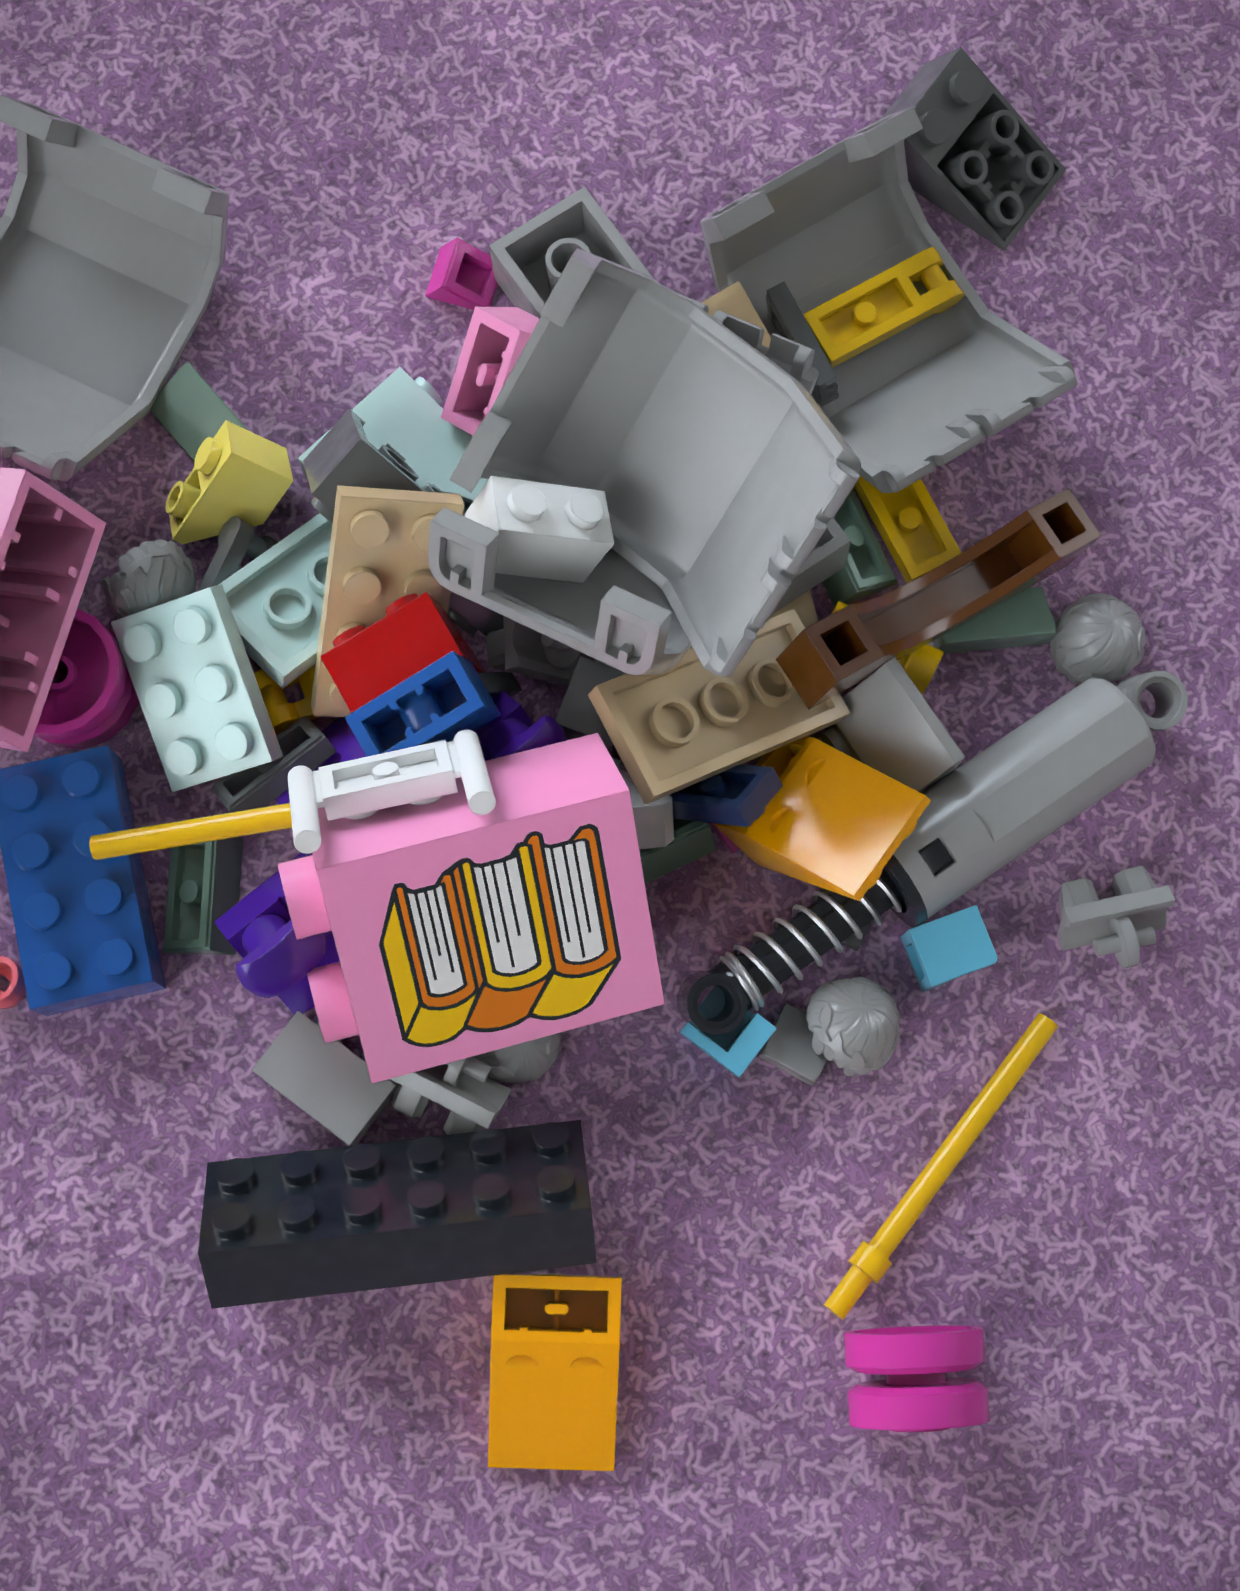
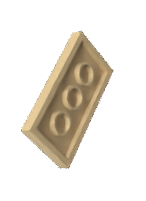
[310,485,465,717]
[588,609,850,805]

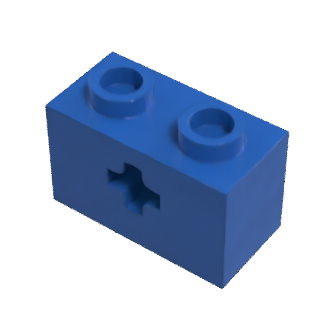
[345,651,501,757]

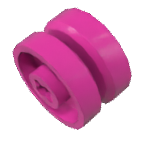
[34,608,139,749]
[844,1325,990,1432]

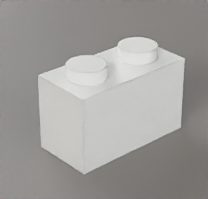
[464,476,614,583]

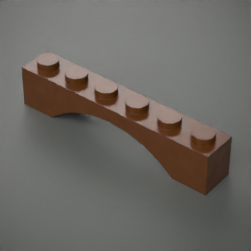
[776,488,1101,710]

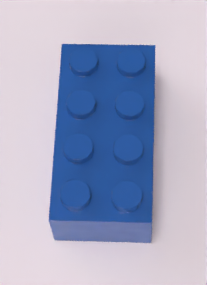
[0,745,166,1016]

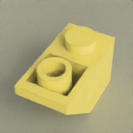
[165,420,293,544]

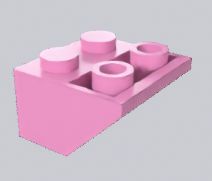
[441,307,540,436]

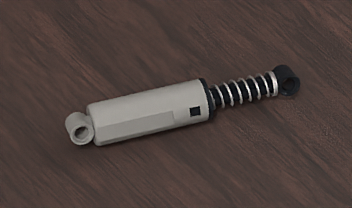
[677,671,1188,1035]

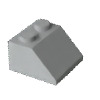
[820,657,965,793]

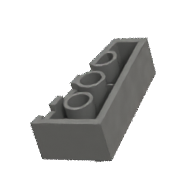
[303,408,504,637]

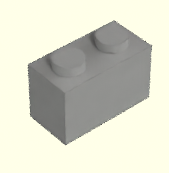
[252,1011,397,1146]

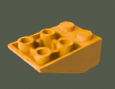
[713,736,931,901]
[488,1273,622,1471]

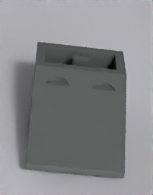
[881,47,1066,250]

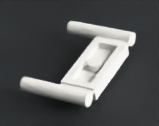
[288,729,496,854]

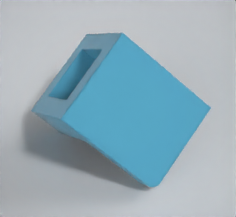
[900,905,998,993]
[679,987,777,1077]

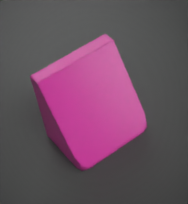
[425,237,498,310]

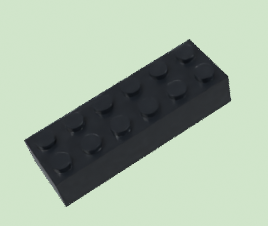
[198,1120,597,1309]

